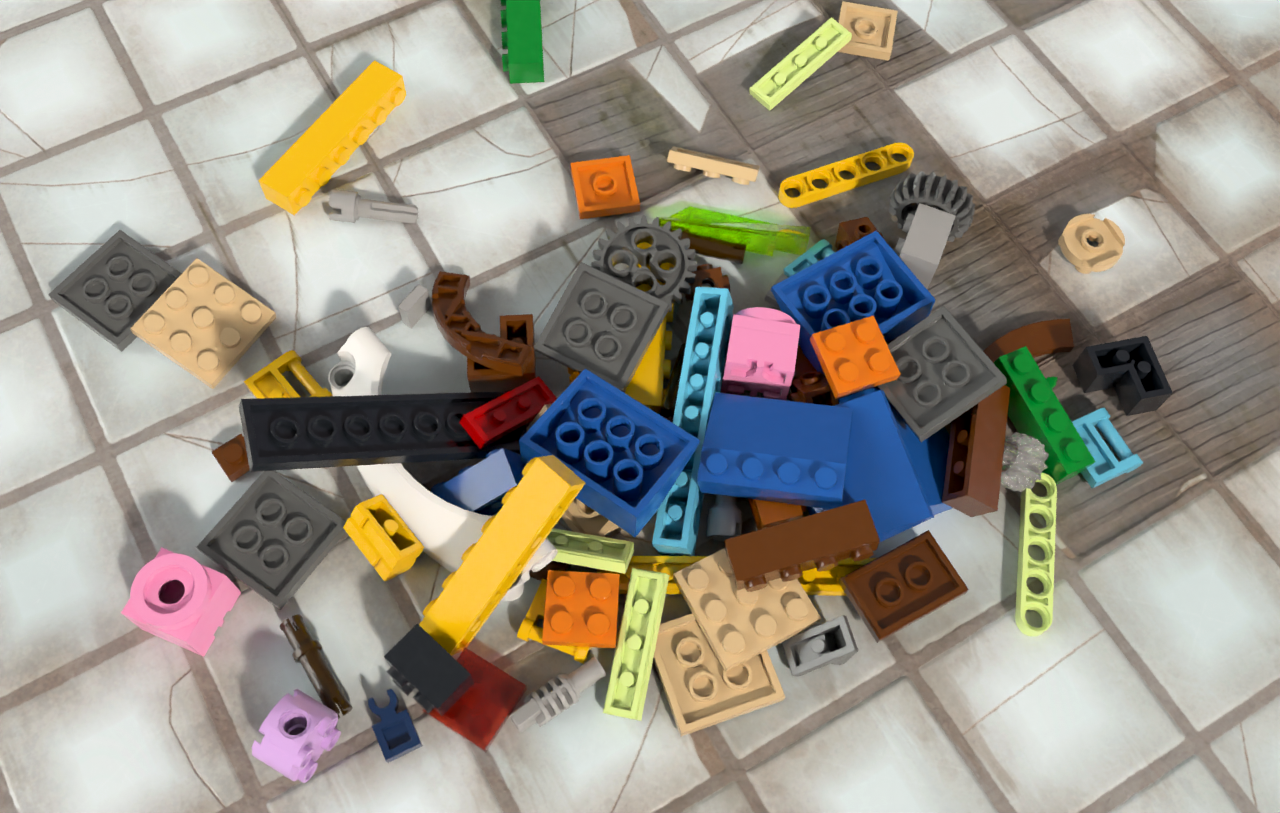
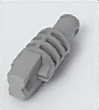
[510,657,606,732]

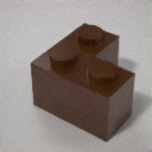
[467,314,536,392]

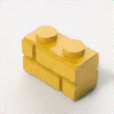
[343,494,424,581]

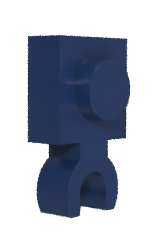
[368,689,423,763]

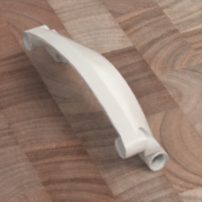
[328,327,558,601]

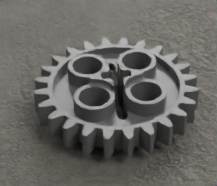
[591,216,697,312]

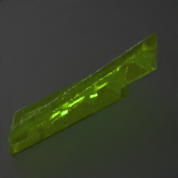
[659,206,810,256]

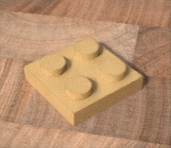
[838,1,898,61]

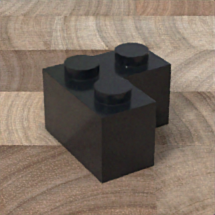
[1072,336,1173,416]
[384,623,474,716]

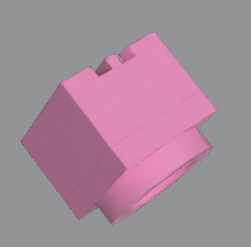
[721,307,800,401]
[121,547,241,657]

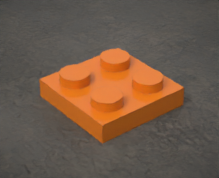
[570,155,640,219]
[810,315,901,399]
[542,570,620,648]

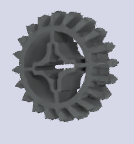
[888,171,975,242]

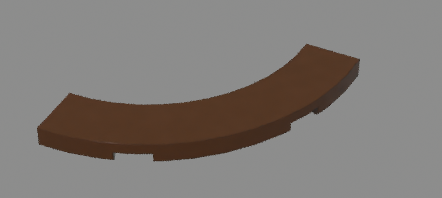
[432,271,532,376]
[983,319,1074,363]

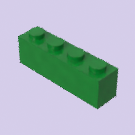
[501,0,545,84]
[994,346,1096,484]

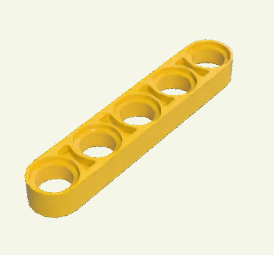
[778,142,914,208]

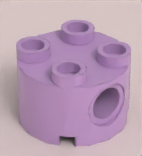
[252,689,341,783]

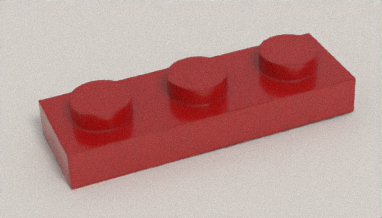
[459,376,557,449]

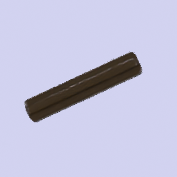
[661,343,686,418]

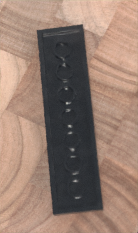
[239,391,527,472]

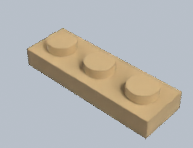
[667,146,760,185]

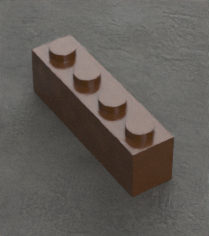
[942,385,1010,517]
[724,500,880,592]

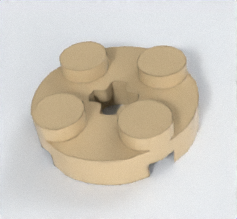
[1058,214,1125,274]

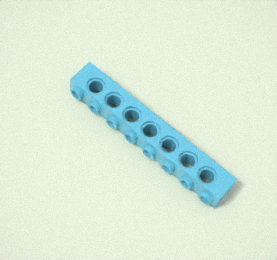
[652,287,734,556]

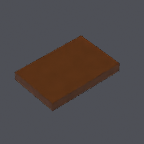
[838,530,969,643]

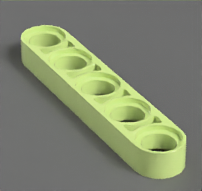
[1015,473,1057,637]

